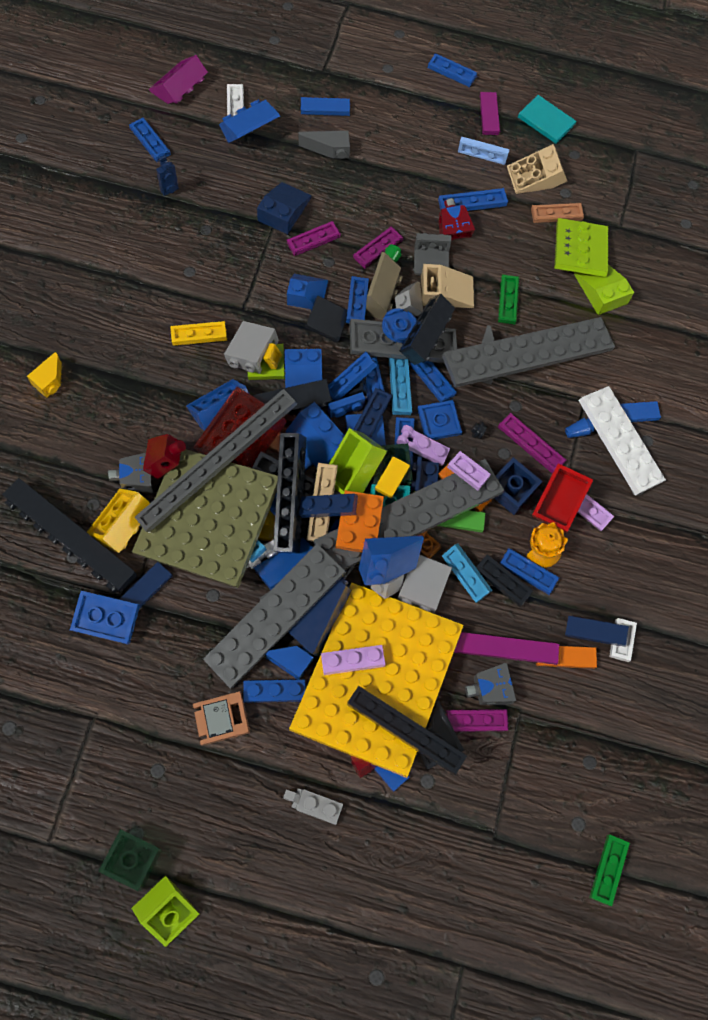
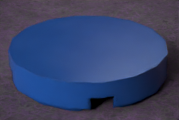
[382,308,417,343]

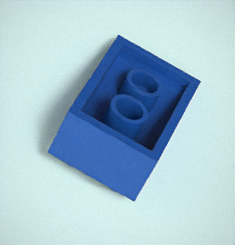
[285,349,323,408]
[359,536,424,585]

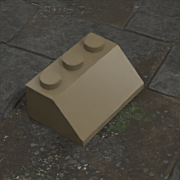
[365,252,403,320]

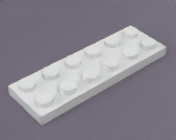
[578,386,666,495]

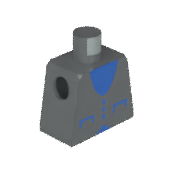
[108,453,154,493]
[465,663,516,705]

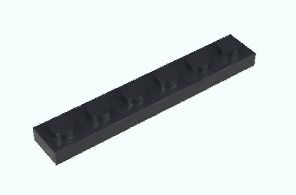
[347,686,467,775]

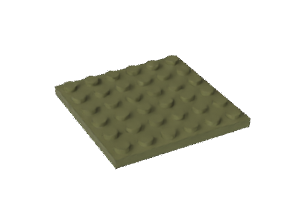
[132,449,278,588]

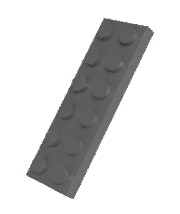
[350,319,457,363]

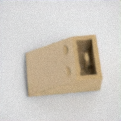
[507,144,567,194]
[421,264,474,308]

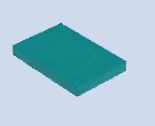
[518,95,576,144]

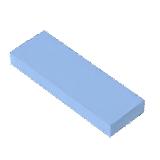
[458,136,510,165]

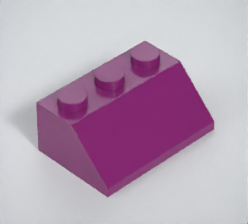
[149,55,208,104]

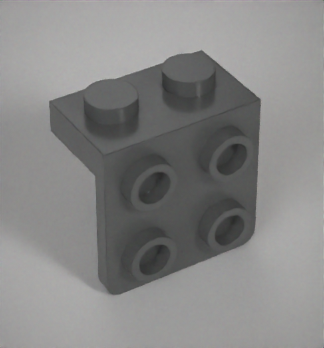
[414,233,451,275]

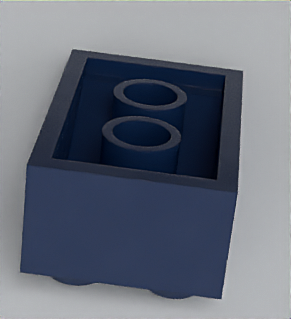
[257,182,312,234]

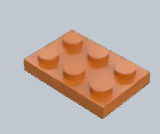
[335,490,384,552]

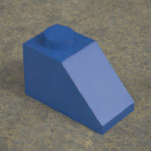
[266,646,313,680]

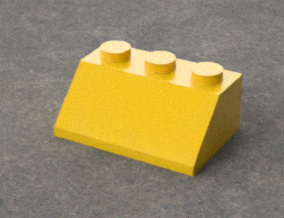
[87,488,150,553]

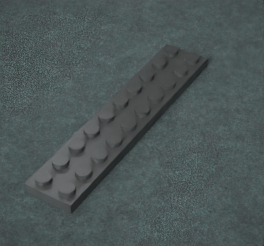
[442,317,615,388]
[314,459,504,570]

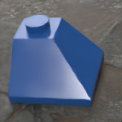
[287,274,328,309]

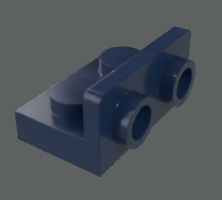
[410,457,439,492]

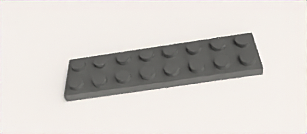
[203,544,346,688]

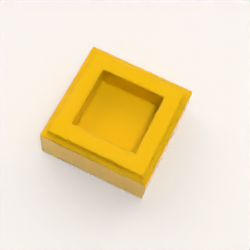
[263,343,283,369]

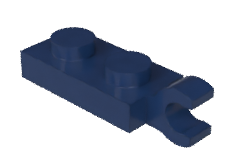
[156,156,179,196]

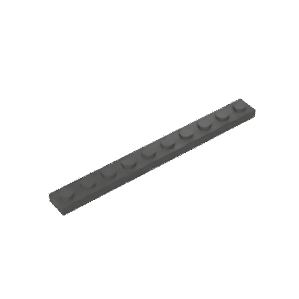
[135,389,297,533]

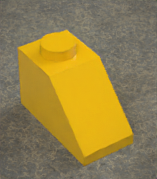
[27,352,62,398]

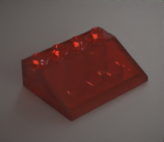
[193,387,287,468]

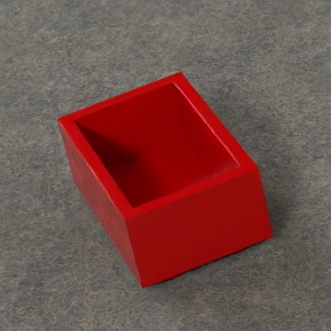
[532,463,593,534]

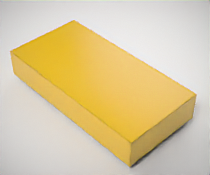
[375,456,410,499]

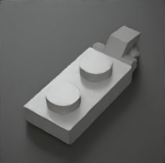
[283,788,343,825]

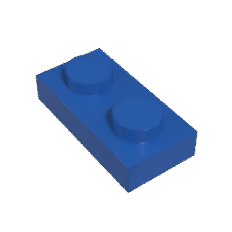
[328,392,365,418]

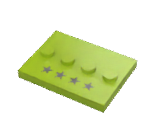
[554,218,608,277]

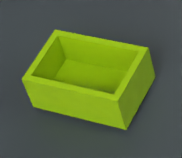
[329,428,387,494]

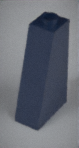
[288,577,351,657]

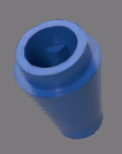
[565,418,594,438]

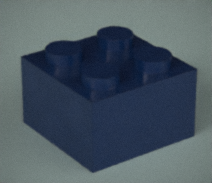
[494,457,543,515]

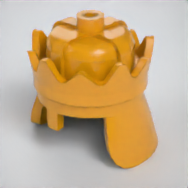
[527,522,568,568]

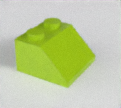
[131,876,199,947]

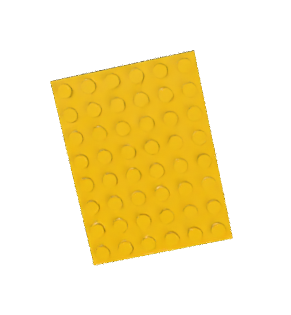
[289,582,463,778]

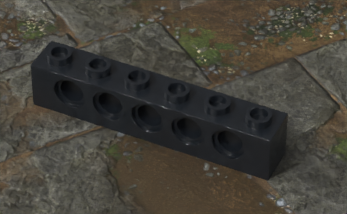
[273,433,307,554]

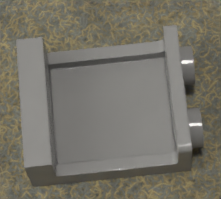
[224,321,279,374]
[397,555,452,614]

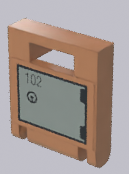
[193,691,250,746]

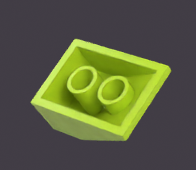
[574,265,634,315]

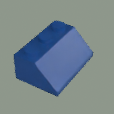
[219,99,280,143]
[186,379,254,433]
[285,402,345,468]

